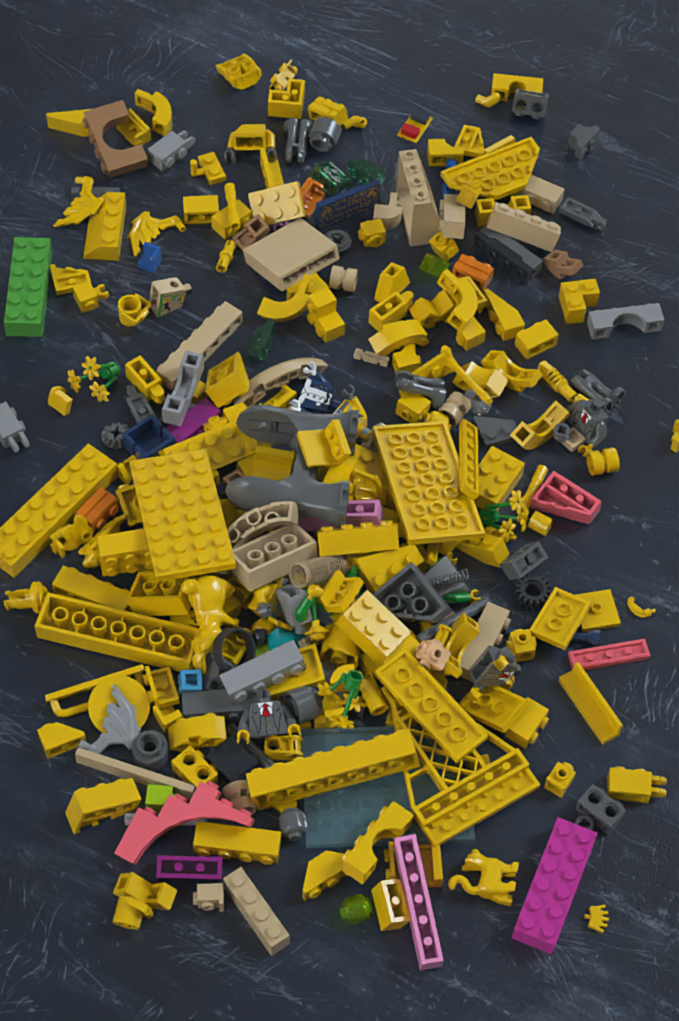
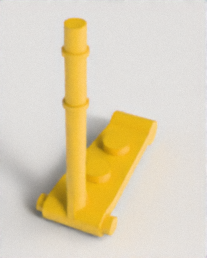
[399,345,493,405]

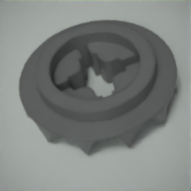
[325,230,351,254]
[102,421,129,449]

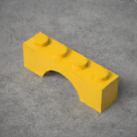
[342,801,414,885]

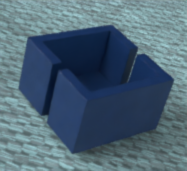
[122,414,176,460]

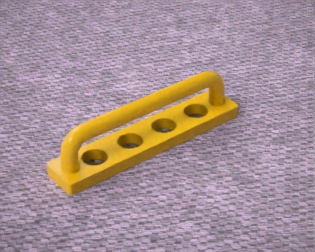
[45,664,145,717]

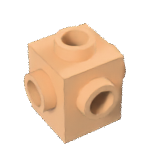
[414,639,451,671]

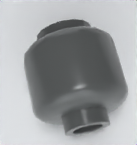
[279,807,307,841]

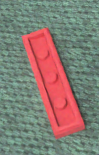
[568,639,650,670]

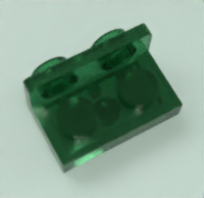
[347,157,387,184]
[310,160,352,196]
[248,318,275,361]

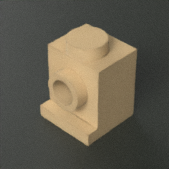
[193,883,224,912]

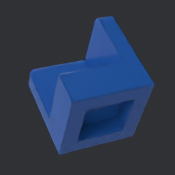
[138,242,162,273]

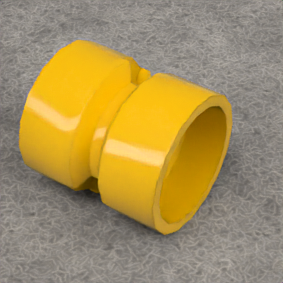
[587,447,620,476]

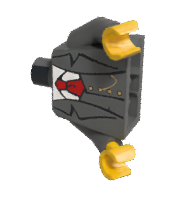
[563,398,609,457]
[467,645,521,704]
[237,690,301,744]

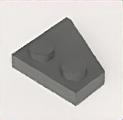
[473,416,517,449]

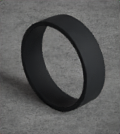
[213,628,256,672]

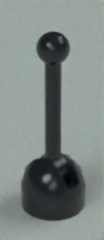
[220,625,268,645]

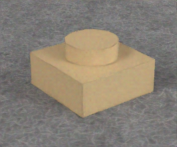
[561,427,586,452]

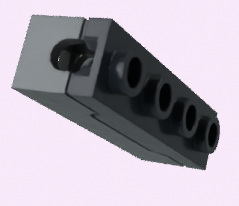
[474,224,543,284]

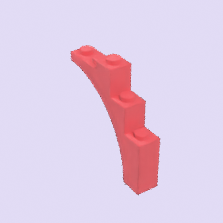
[114,780,255,864]

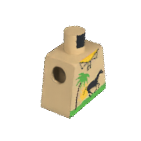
[149,277,192,317]

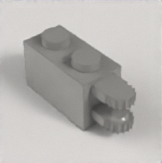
[147,130,196,172]
[0,402,30,453]

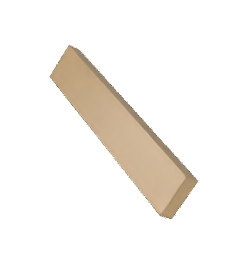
[75,748,195,800]

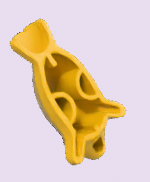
[78,514,127,568]

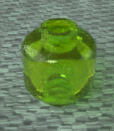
[340,893,373,925]

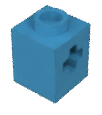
[178,670,202,696]

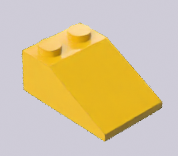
[205,352,249,408]

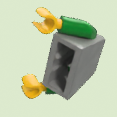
[425,552,481,604]
[275,573,323,634]

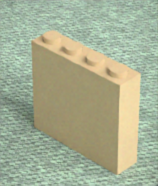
[243,218,340,291]

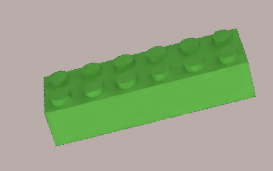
[4,237,52,337]

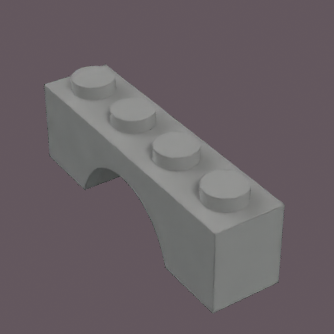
[587,303,664,340]
[162,351,204,427]

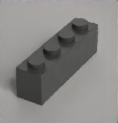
[182,689,258,722]

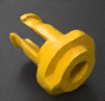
[4,581,50,613]

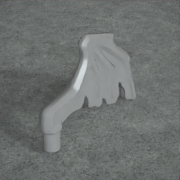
[78,684,141,754]

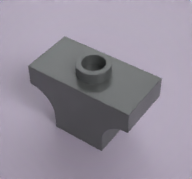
[568,124,600,159]
[202,653,235,691]

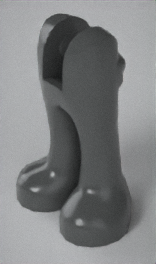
[283,118,314,164]
[571,369,626,414]
[395,370,446,409]

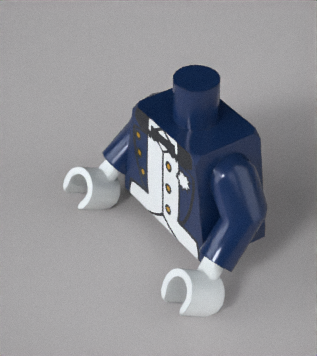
[288,361,342,414]

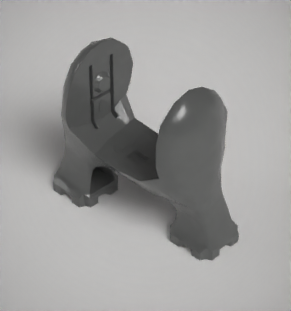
[225,404,359,528]

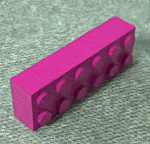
[512,817,597,954]

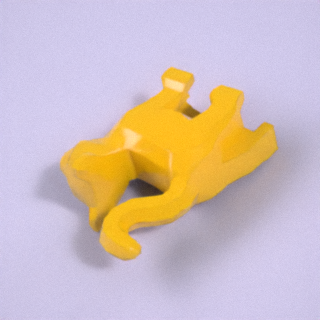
[448,849,519,906]

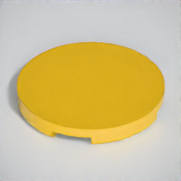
[88,676,150,733]

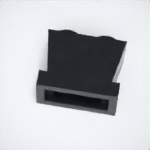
[206,736,259,784]

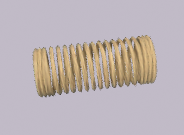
[289,555,348,588]

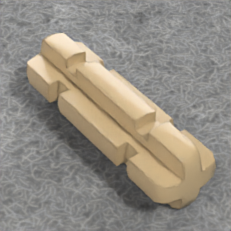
[354,348,389,367]
[297,636,323,648]

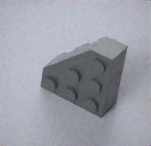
[372,562,453,624]

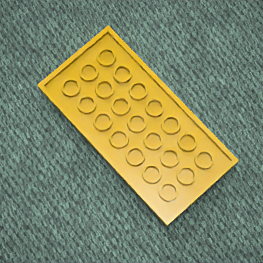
[372,421,485,545]
[129,449,236,582]

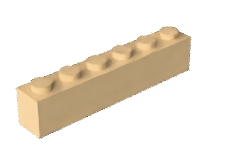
[156,301,243,392]

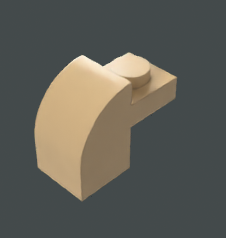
[373,192,403,230]

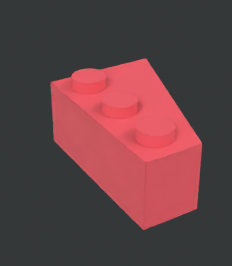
[531,471,601,525]

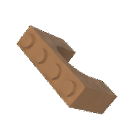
[82,100,148,179]

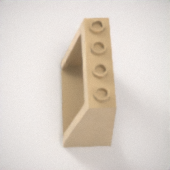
[396,149,439,246]

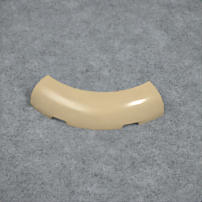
[233,357,328,408]
[211,501,299,577]

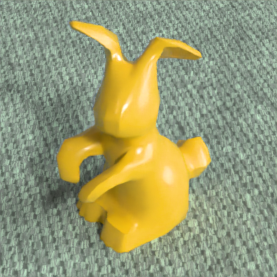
[181,575,239,674]

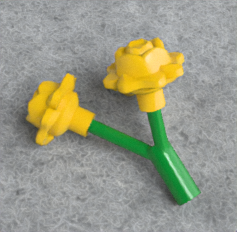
[304,588,347,641]

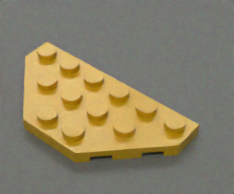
[441,137,540,200]

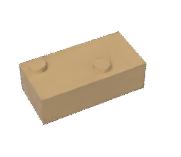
[230,525,317,591]

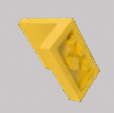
[296,419,351,467]

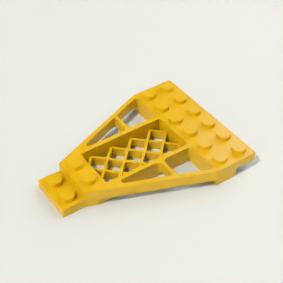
[381,686,540,847]

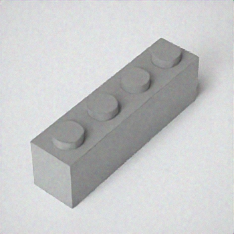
[219,640,307,703]

